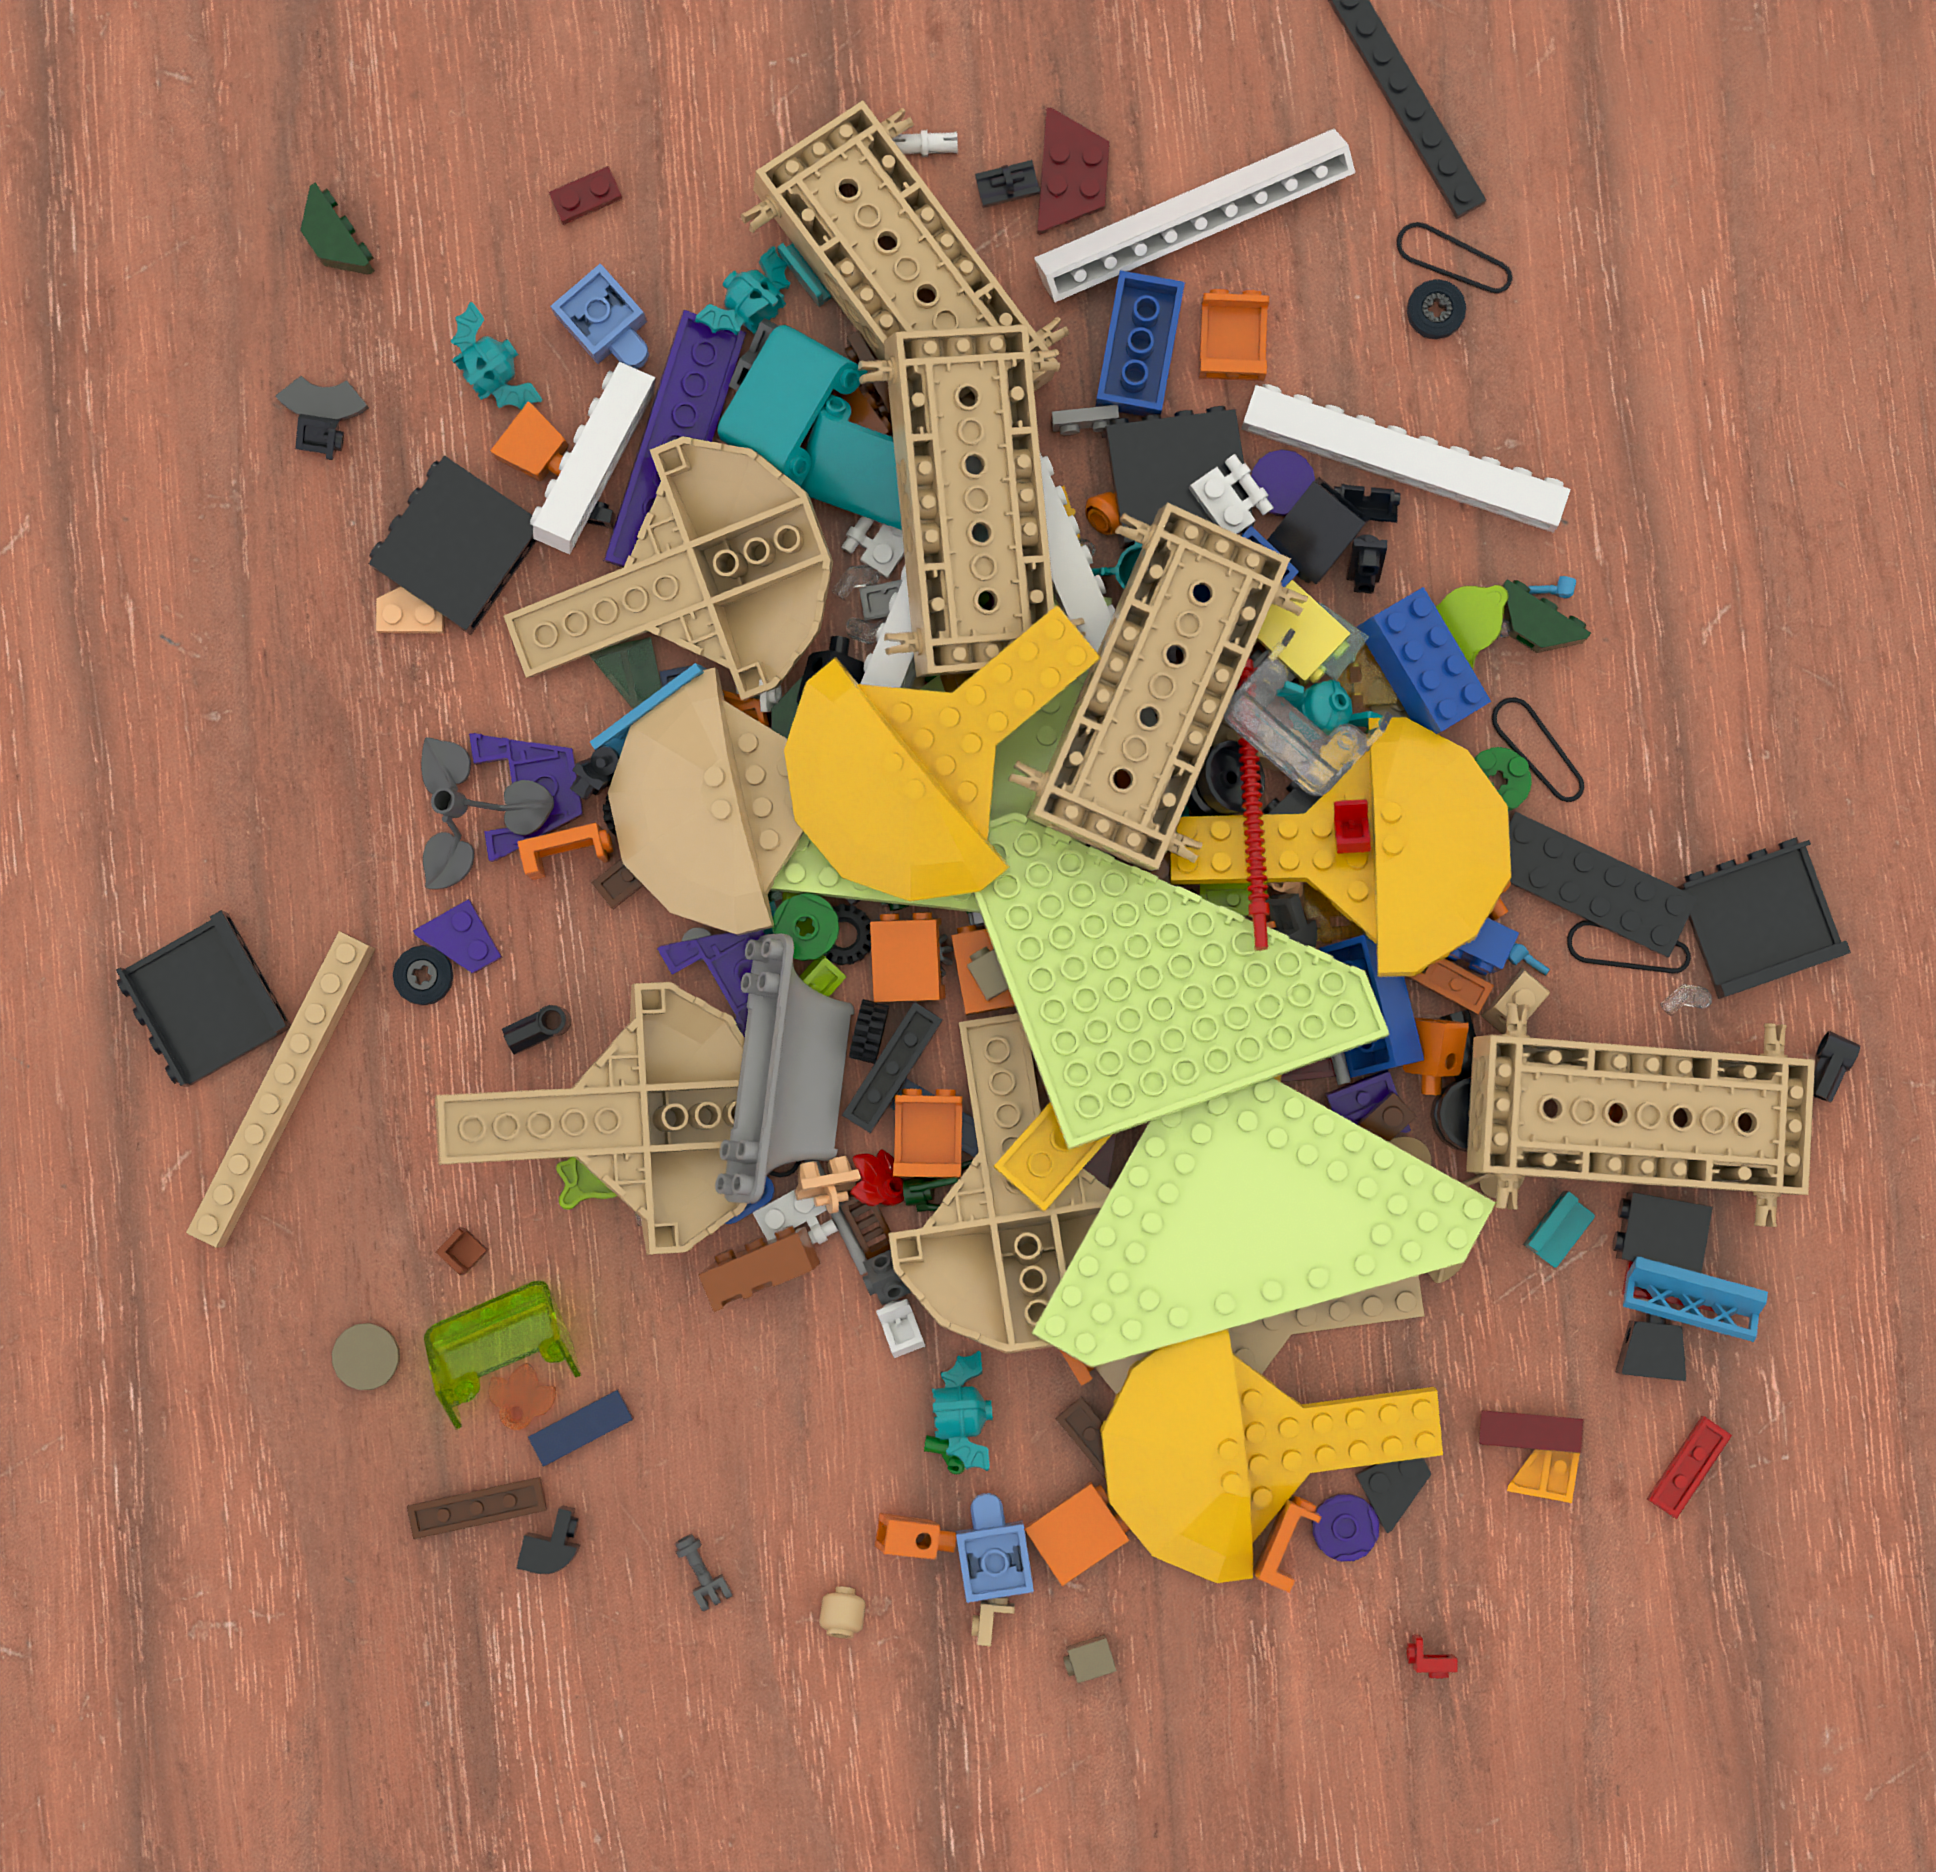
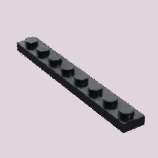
[1328,0,1486,219]

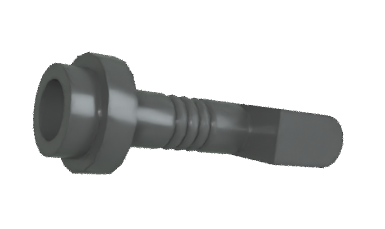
[675,1534,733,1612]

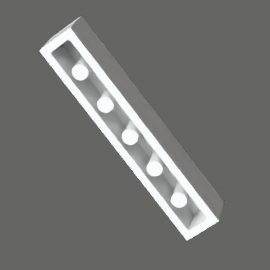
[530,362,655,555]

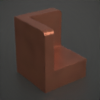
[436,1227,488,1275]

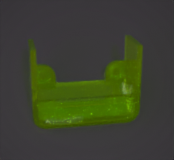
[424,1281,581,1429]

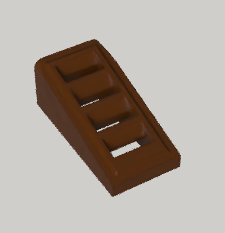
[839,1191,891,1260]

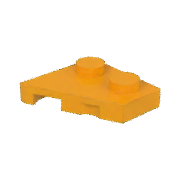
[1507,1449,1580,1503]

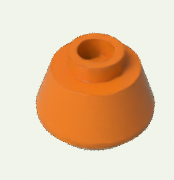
[1085,492,1119,535]

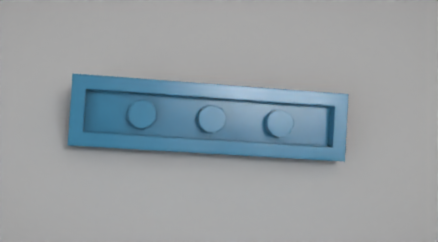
[590,663,724,756]
[1623,1256,1768,1342]

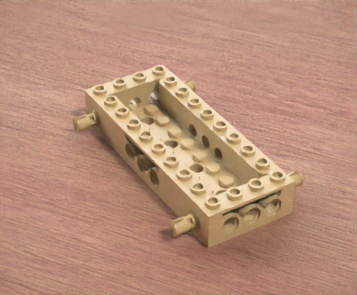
[741,100,1069,407]
[858,324,1086,678]
[1008,503,1308,871]
[1466,1003,1815,1227]

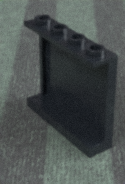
[1101,406,1254,549]
[368,455,538,635]
[1677,837,1851,999]
[116,910,291,1087]

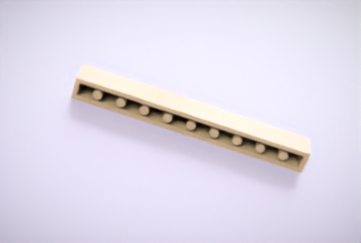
[186,931,375,1248]

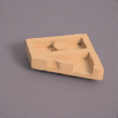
[376,587,444,633]

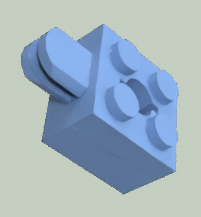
[550,263,649,369]
[956,1493,1034,1603]

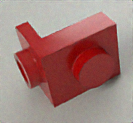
[1334,799,1371,854]
[1406,1634,1458,1678]

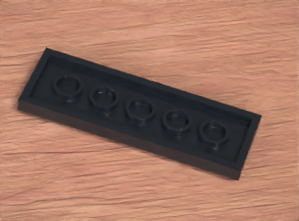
[1509,812,1698,958]

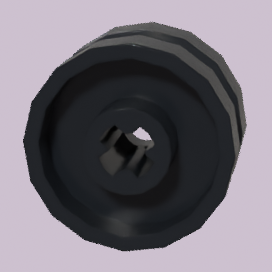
[1186,740,1265,816]
[1431,1078,1471,1152]

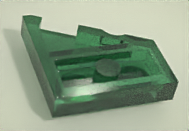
[589,637,662,709]

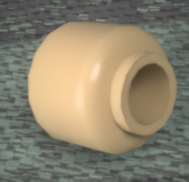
[819,1587,866,1639]

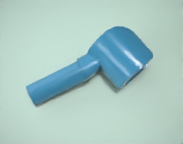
[1528,576,1576,598]
[1507,943,1550,975]

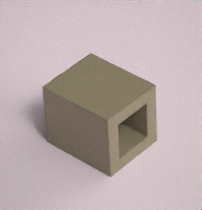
[967,947,1008,1001]
[1063,1634,1116,1683]

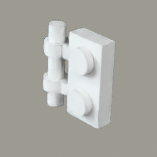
[1189,454,1274,534]
[841,516,904,579]
[753,1190,838,1245]

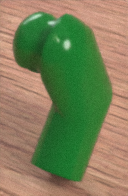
[924,1435,965,1475]

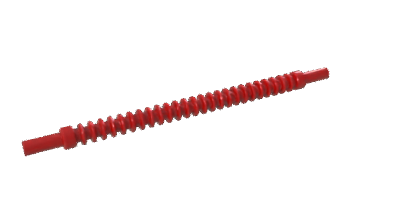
[1235,657,1270,951]

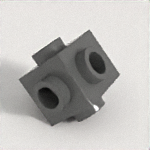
[862,1250,911,1305]

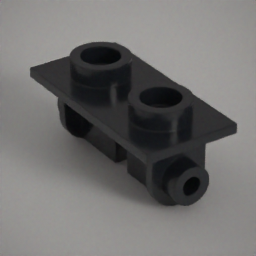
[1334,483,1401,523]

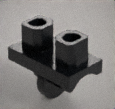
[975,160,1040,208]
[1346,534,1387,594]
[570,746,620,800]

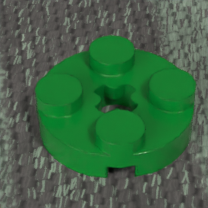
[1474,747,1532,812]
[772,893,840,961]

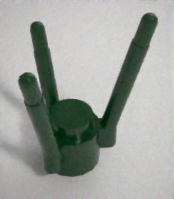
[903,1159,973,1212]

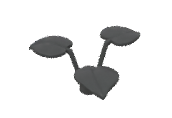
[421,737,554,890]

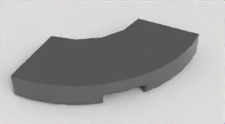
[275,376,369,421]

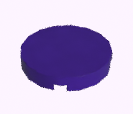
[1251,449,1315,517]
[1312,1494,1379,1562]

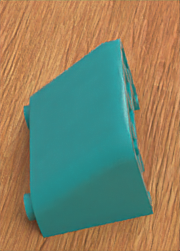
[718,325,867,487]
[801,394,902,530]

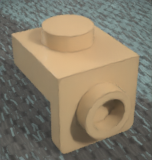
[971,1597,1015,1646]

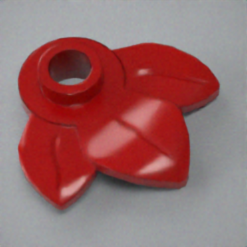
[850,1149,904,1206]

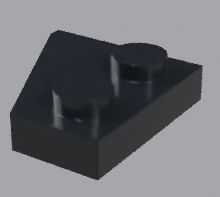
[1355,1458,1431,1533]

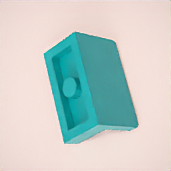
[777,243,832,307]
[1523,1191,1595,1267]

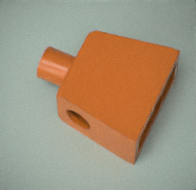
[490,401,569,482]
[1403,1017,1469,1095]
[875,1513,957,1559]

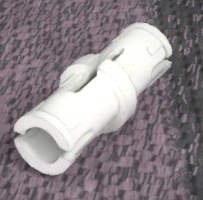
[892,130,958,157]

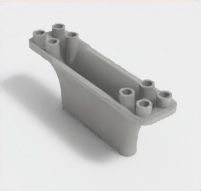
[715,933,854,1203]

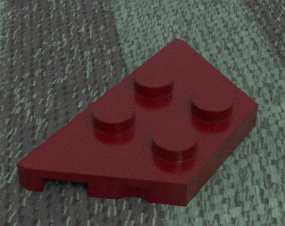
[1037,107,1110,234]

